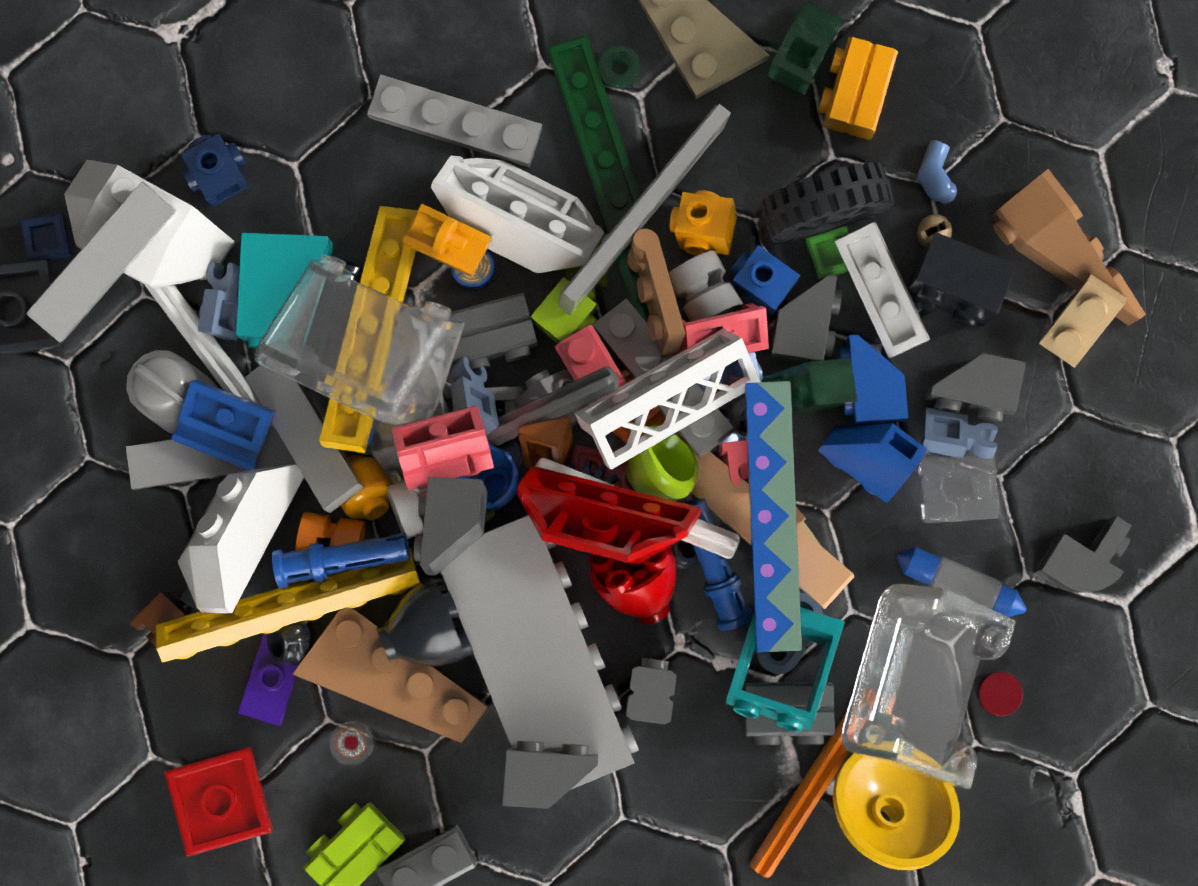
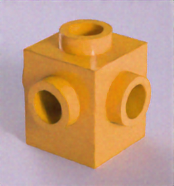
[670,190,737,256]

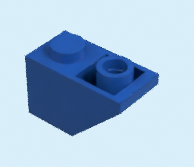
[838,335,908,425]
[818,423,928,503]

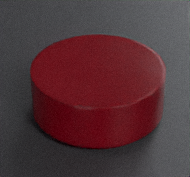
[977,672,1023,716]

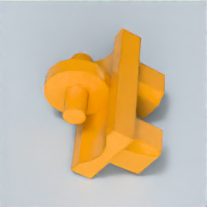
[402,204,492,278]

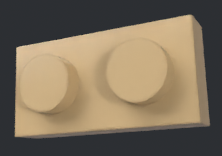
[1039,274,1127,368]

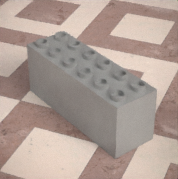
[441,515,639,790]

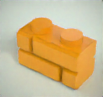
[818,37,898,140]

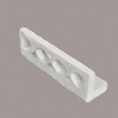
[574,328,760,470]

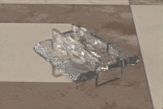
[918,451,1000,523]

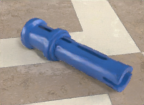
[684,498,754,631]
[272,532,410,589]

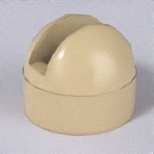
[916,214,952,247]

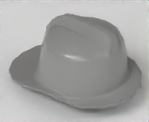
[126,350,218,434]

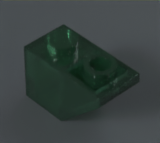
[768,1,844,95]
[762,358,858,416]

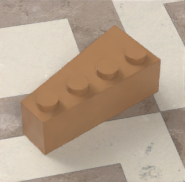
[293,607,489,743]

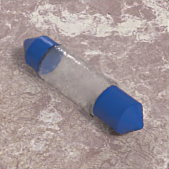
[897,547,1027,618]

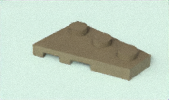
[638,0,769,100]

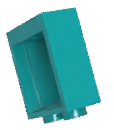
[726,607,845,733]

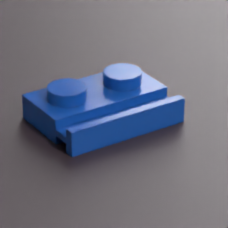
[171,380,275,471]

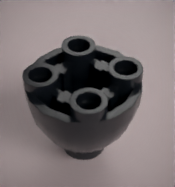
[376,576,473,666]

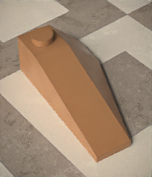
[991,169,1146,326]

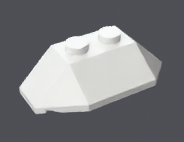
[431,155,604,273]
[64,160,235,288]
[178,464,304,613]

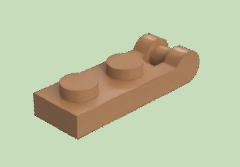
[627,229,685,356]

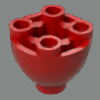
[588,547,677,624]

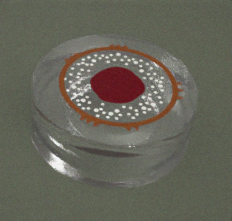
[330,721,375,765]

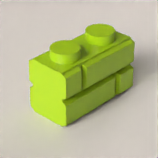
[303,802,406,886]

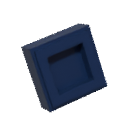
[20,212,72,262]

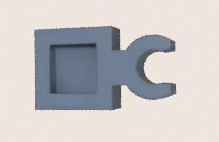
[450,356,499,435]
[921,408,998,459]

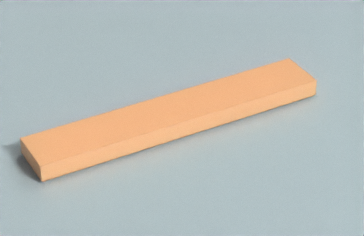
[678,433,854,609]

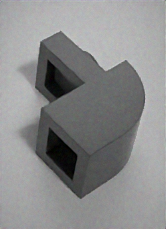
[1033,516,1132,593]

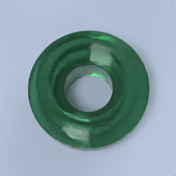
[598,46,641,88]

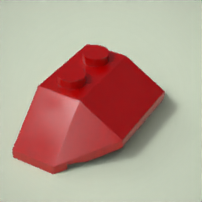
[517,466,701,564]

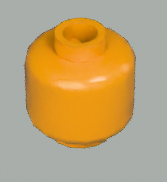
[340,455,393,520]

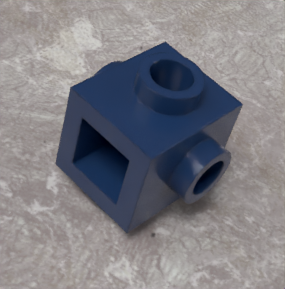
[181,134,250,207]

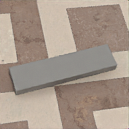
[26,182,177,343]
[245,352,364,513]

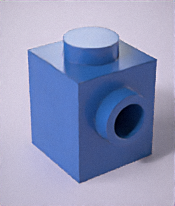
[730,245,800,316]

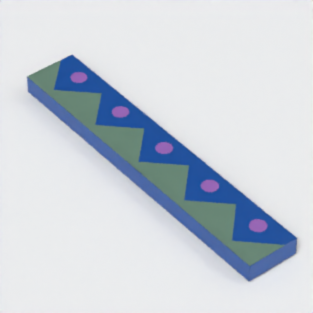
[745,381,802,652]

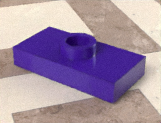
[238,633,299,726]

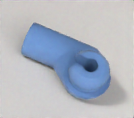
[918,140,957,204]

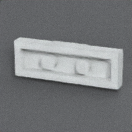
[835,222,930,358]

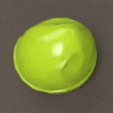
[626,425,699,501]

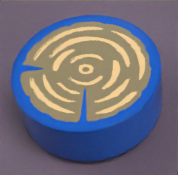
[451,250,494,289]

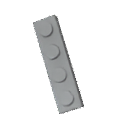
[367,74,542,168]
[593,298,734,458]

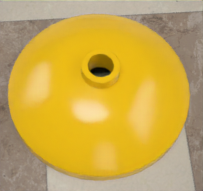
[833,742,960,870]

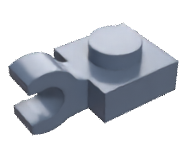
[198,262,240,341]

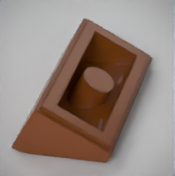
[518,417,574,469]

